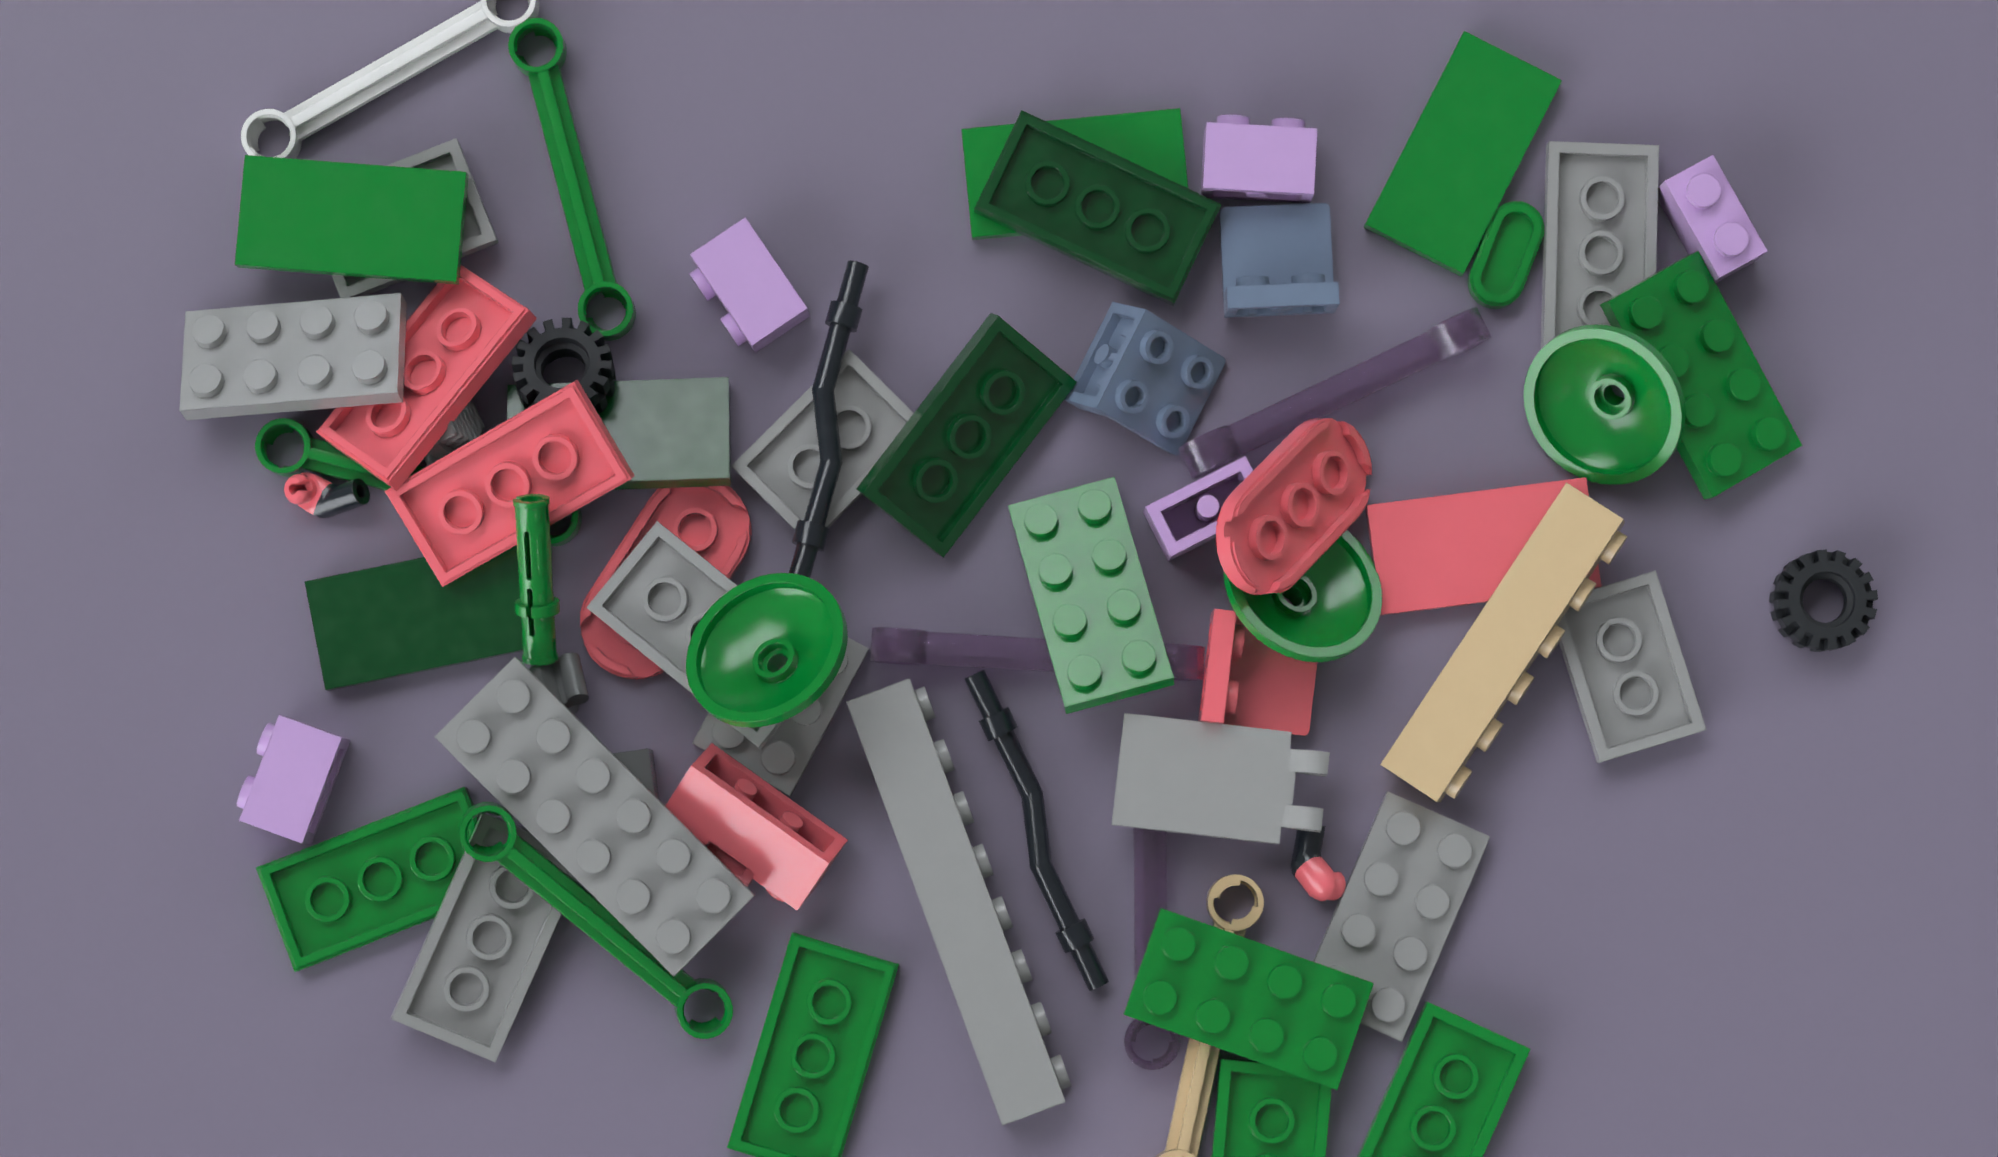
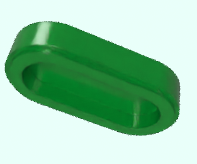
[1468,201,1544,309]

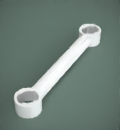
[241,0,540,159]

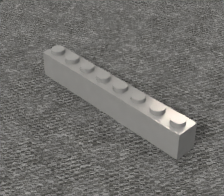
[846,678,1072,1126]

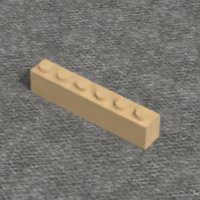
[1380,482,1628,802]

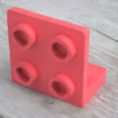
[1198,608,1317,736]

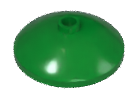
[1523,324,1686,485]
[1223,530,1382,662]
[686,573,848,728]

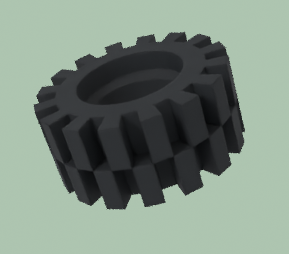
[511,318,616,412]
[1769,549,1878,652]

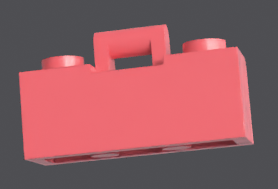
[665,743,848,911]

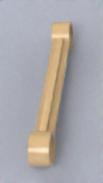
[1156,874,1264,1157]

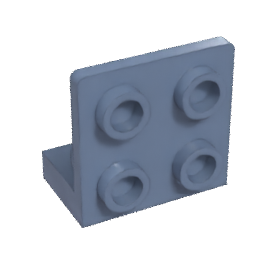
[1219,203,1340,318]
[1064,302,1226,455]

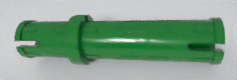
[513,494,560,666]

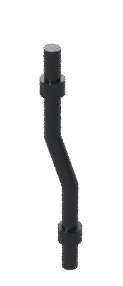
[789,260,869,578]
[965,670,1109,991]

